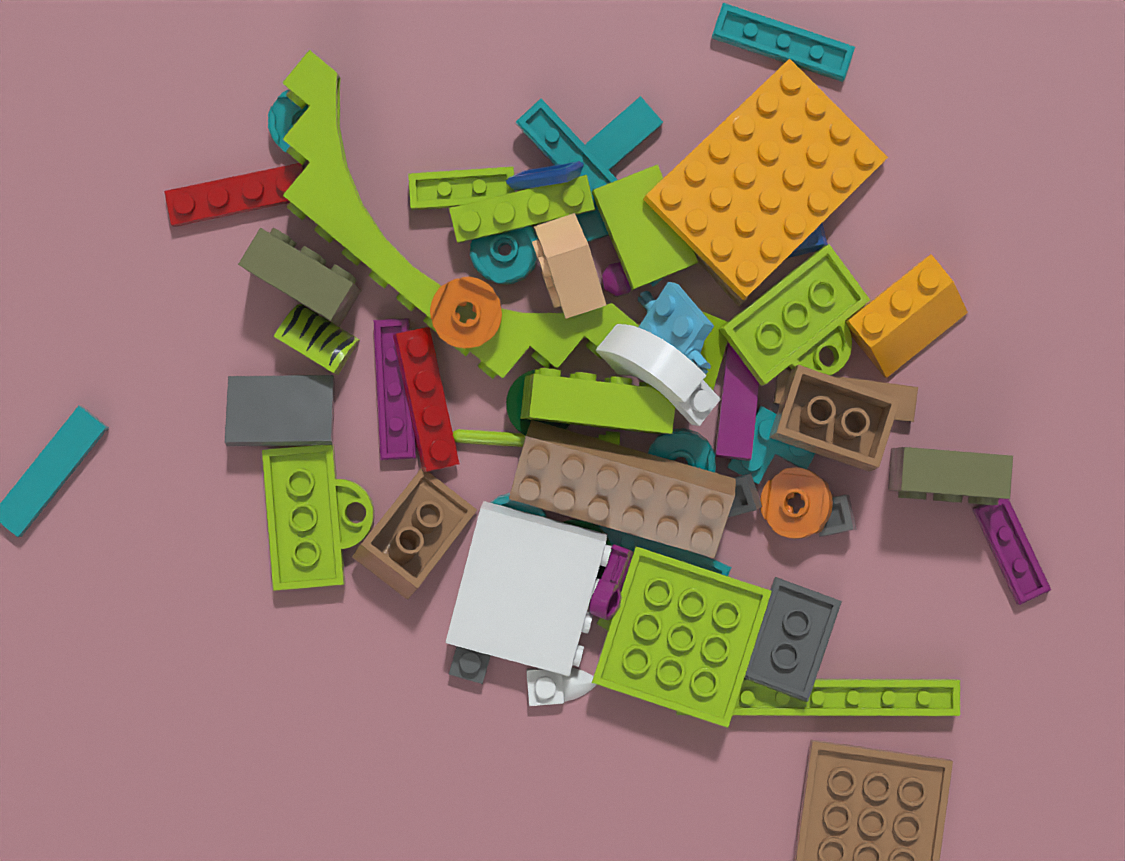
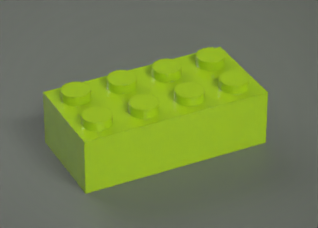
[520,368,675,434]

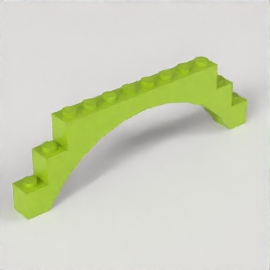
[282,50,639,379]

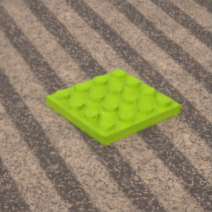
[592,547,772,728]

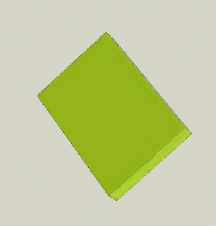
[591,164,698,290]

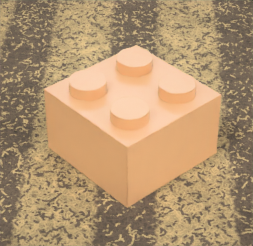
[532,213,606,319]

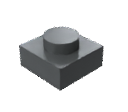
[728,473,762,517]
[819,495,857,537]
[449,646,491,684]

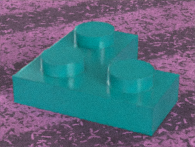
[727,406,816,484]

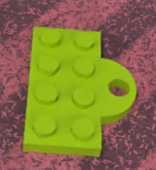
[719,244,870,386]
[262,444,375,591]

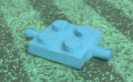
[638,281,714,374]

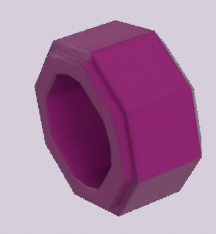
[602,262,632,297]

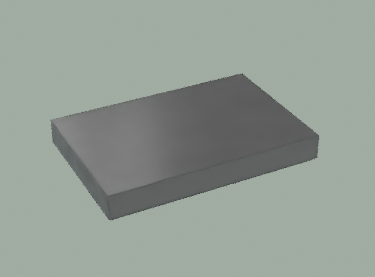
[224,375,335,446]
[744,577,842,702]

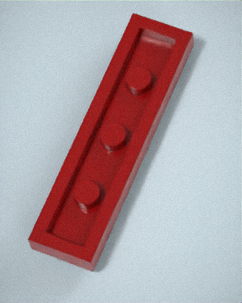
[164,163,304,227]
[393,327,460,472]

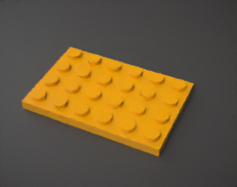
[643,59,888,300]

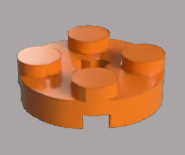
[430,277,502,349]
[760,467,833,539]

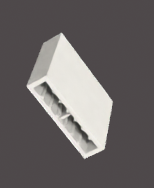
[445,501,612,676]

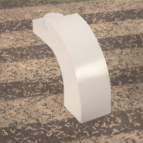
[595,324,720,426]

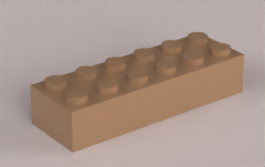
[509,420,736,558]

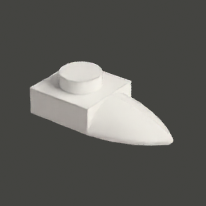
[527,667,597,706]

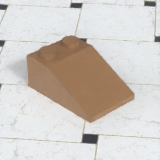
[352,468,477,600]

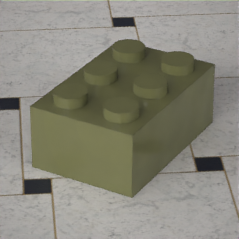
[238,227,361,326]
[888,447,1013,505]

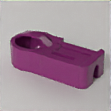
[589,544,634,620]

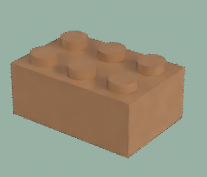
[769,365,900,472]

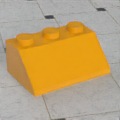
[845,254,968,378]

